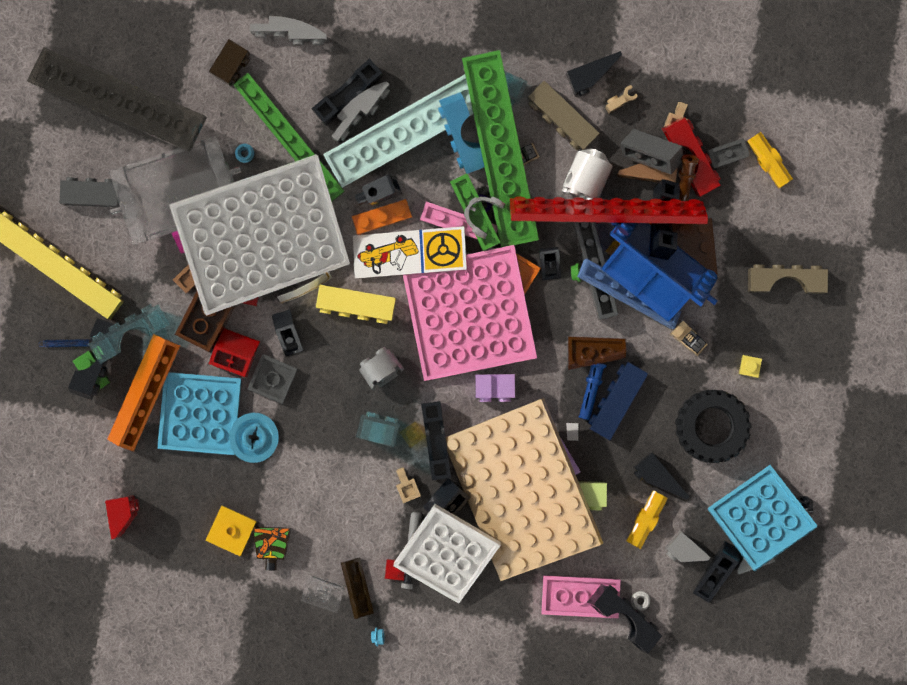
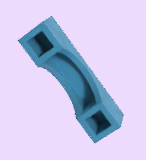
[438,92,484,174]

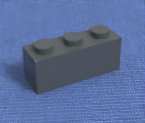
[621,129,683,174]
[59,177,121,208]

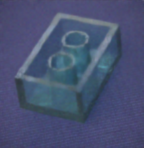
[356,411,401,447]

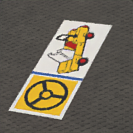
[353,226,467,278]

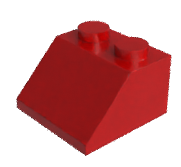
[105,495,140,539]

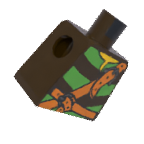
[253,527,291,571]

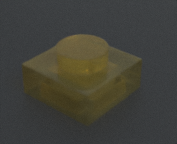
[399,422,426,448]

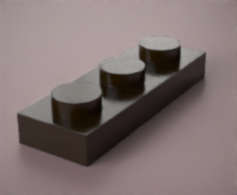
[341,557,374,619]

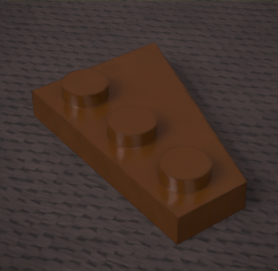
[568,336,626,370]

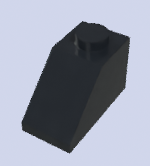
[272,309,304,357]

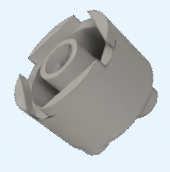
[359,347,404,390]

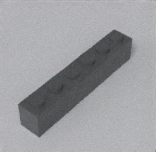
[573,222,618,320]

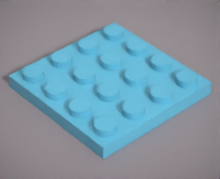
[157,372,242,455]
[708,465,817,572]

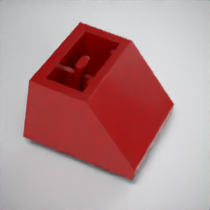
[208,328,260,377]

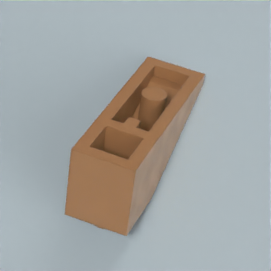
[617,163,677,183]

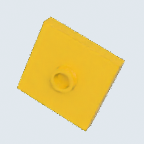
[205,505,257,556]

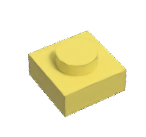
[739,355,762,378]

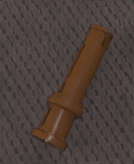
[679,154,699,201]

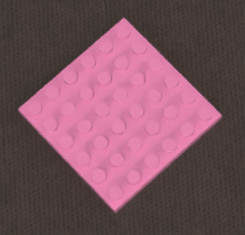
[403,245,537,381]

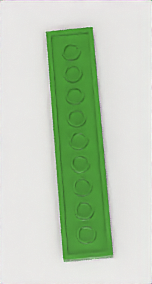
[462,50,539,248]

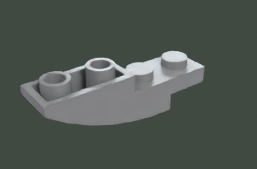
[250,16,328,45]
[332,82,390,143]

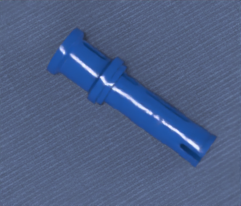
[579,364,607,420]

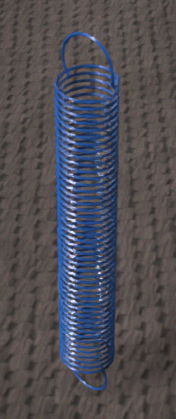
[39,339,93,347]

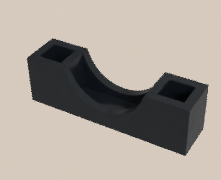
[311,58,383,126]
[650,179,680,260]
[68,318,122,400]
[421,401,451,480]
[587,584,662,654]

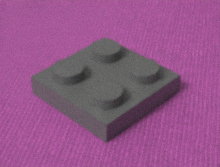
[247,354,298,404]

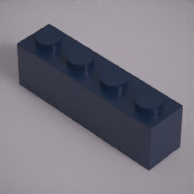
[588,362,648,440]

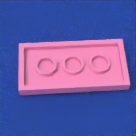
[541,575,621,619]

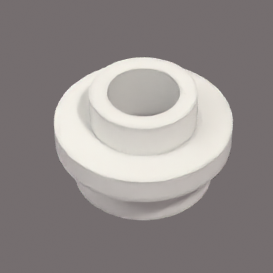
[631,591,650,611]

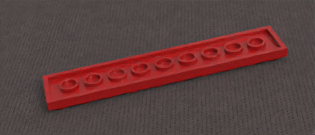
[510,196,708,224]

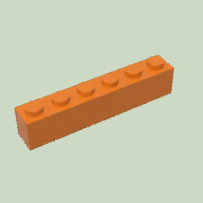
[107,334,180,452]

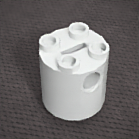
[562,149,613,200]

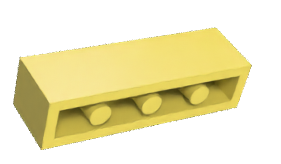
[316,285,396,324]

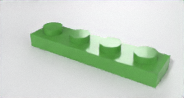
[450,174,501,251]

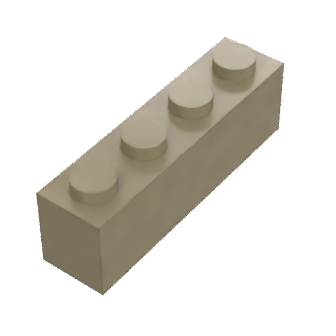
[527,81,599,151]

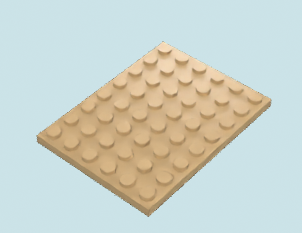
[446,398,603,581]

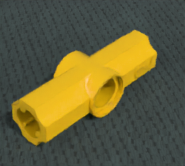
[747,132,793,189]
[626,490,668,549]

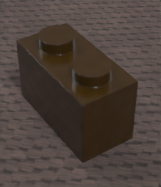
[209,39,251,86]

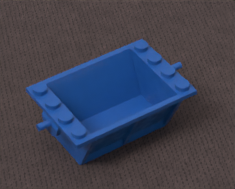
[601,222,718,322]

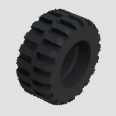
[675,390,752,463]

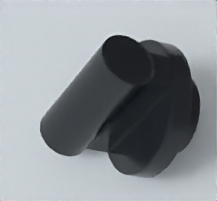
[796,496,813,513]

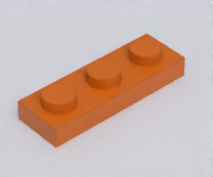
[352,199,412,235]

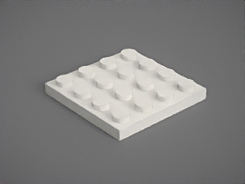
[394,504,501,603]

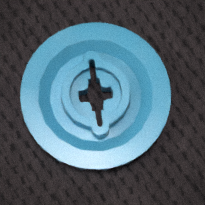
[229,413,279,463]

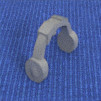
[464,197,505,239]

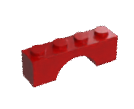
[661,117,721,197]

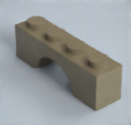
[748,265,828,294]

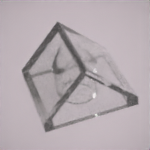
[301,572,346,613]

